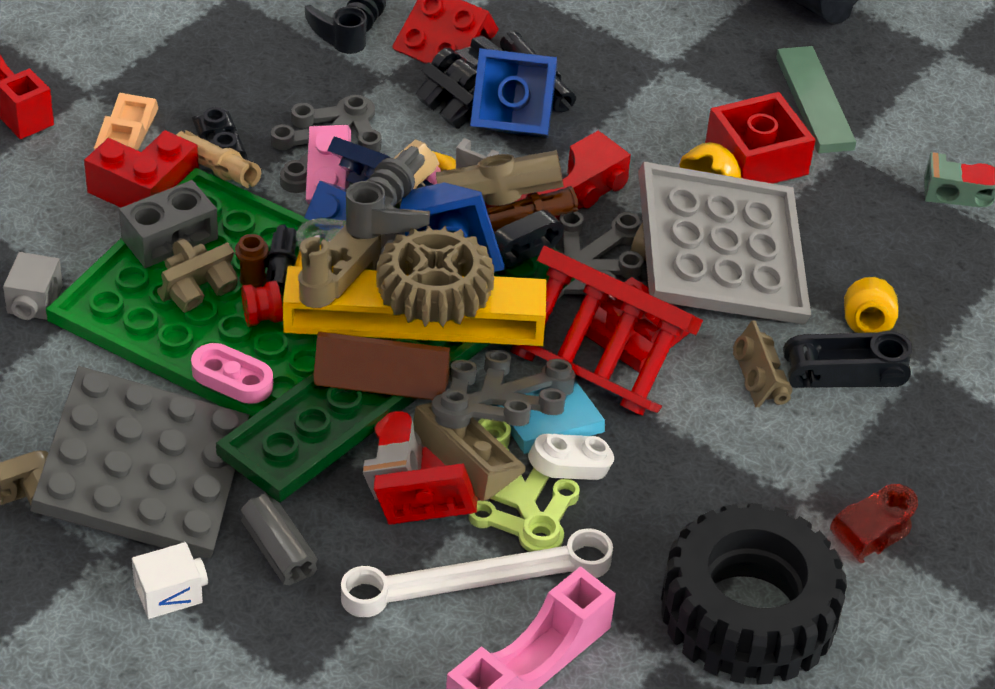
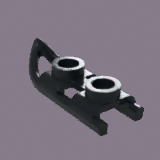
[192,107,248,161]

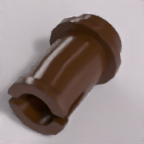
[235,234,269,288]

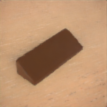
[314,331,450,400]

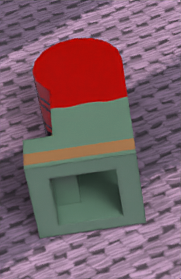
[924,152,995,207]

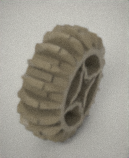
[376,225,494,327]

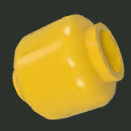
[844,277,898,333]

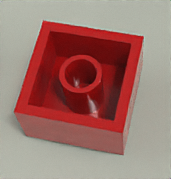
[705,92,816,184]

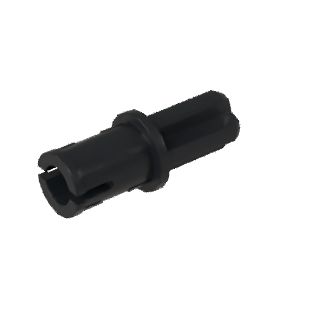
[264,225,298,297]

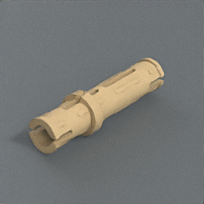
[176,130,261,188]

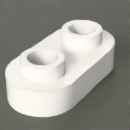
[528,434,614,480]

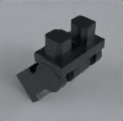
[415,35,503,129]

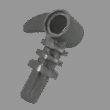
[346,146,430,239]

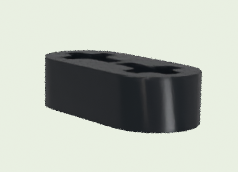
[494,210,564,268]

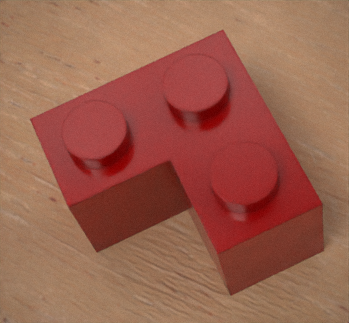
[84,130,199,208]

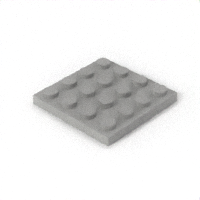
[638,162,811,324]

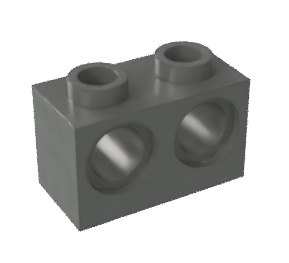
[119,180,218,268]

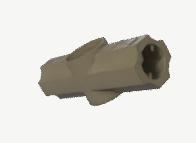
[436,150,564,206]

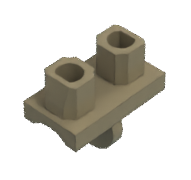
[157,239,238,313]

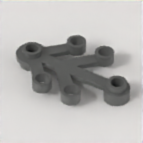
[271,95,382,193]
[553,212,643,300]
[431,350,575,429]

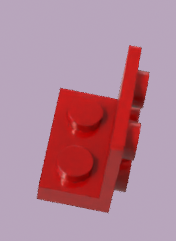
[392,0,499,64]
[374,447,478,525]

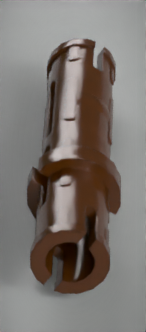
[486,186,578,233]

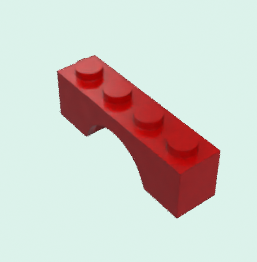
[0,55,54,139]
[484,130,631,220]

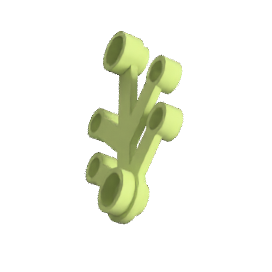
[469,419,580,552]

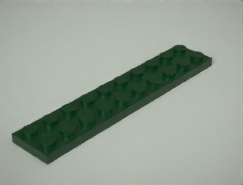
[216,248,575,503]

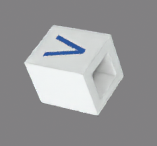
[132,542,208,619]

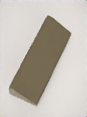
[413,403,526,501]

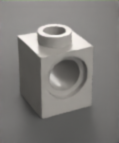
[3,252,63,320]

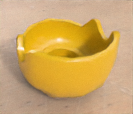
[679,142,741,178]

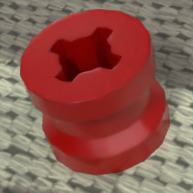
[241,281,283,327]

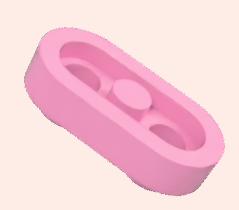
[191,343,273,404]

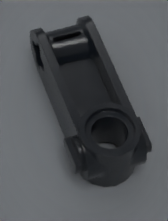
[783,330,912,388]

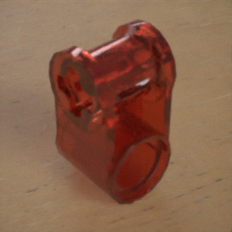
[830,484,918,563]

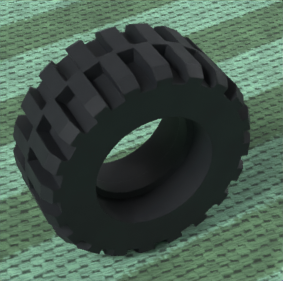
[661,503,847,685]

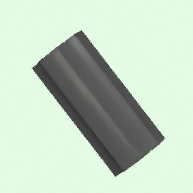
[241,493,318,586]

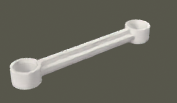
[341,529,613,617]

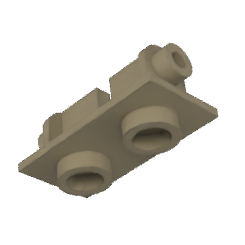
[733,320,792,407]

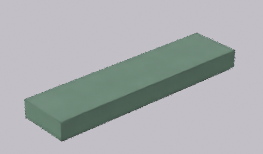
[776,46,856,154]

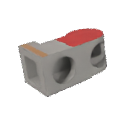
[363,411,423,500]

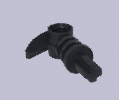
[305,0,386,54]

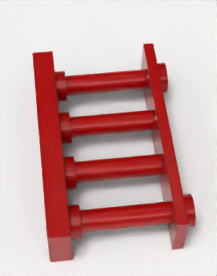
[510,245,703,416]

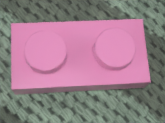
[306,125,351,204]

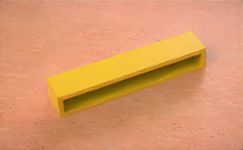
[283,266,546,346]

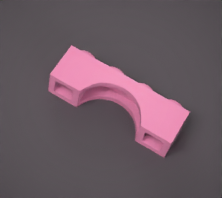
[446,566,616,689]

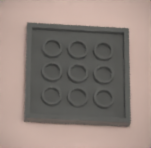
[30,366,249,558]

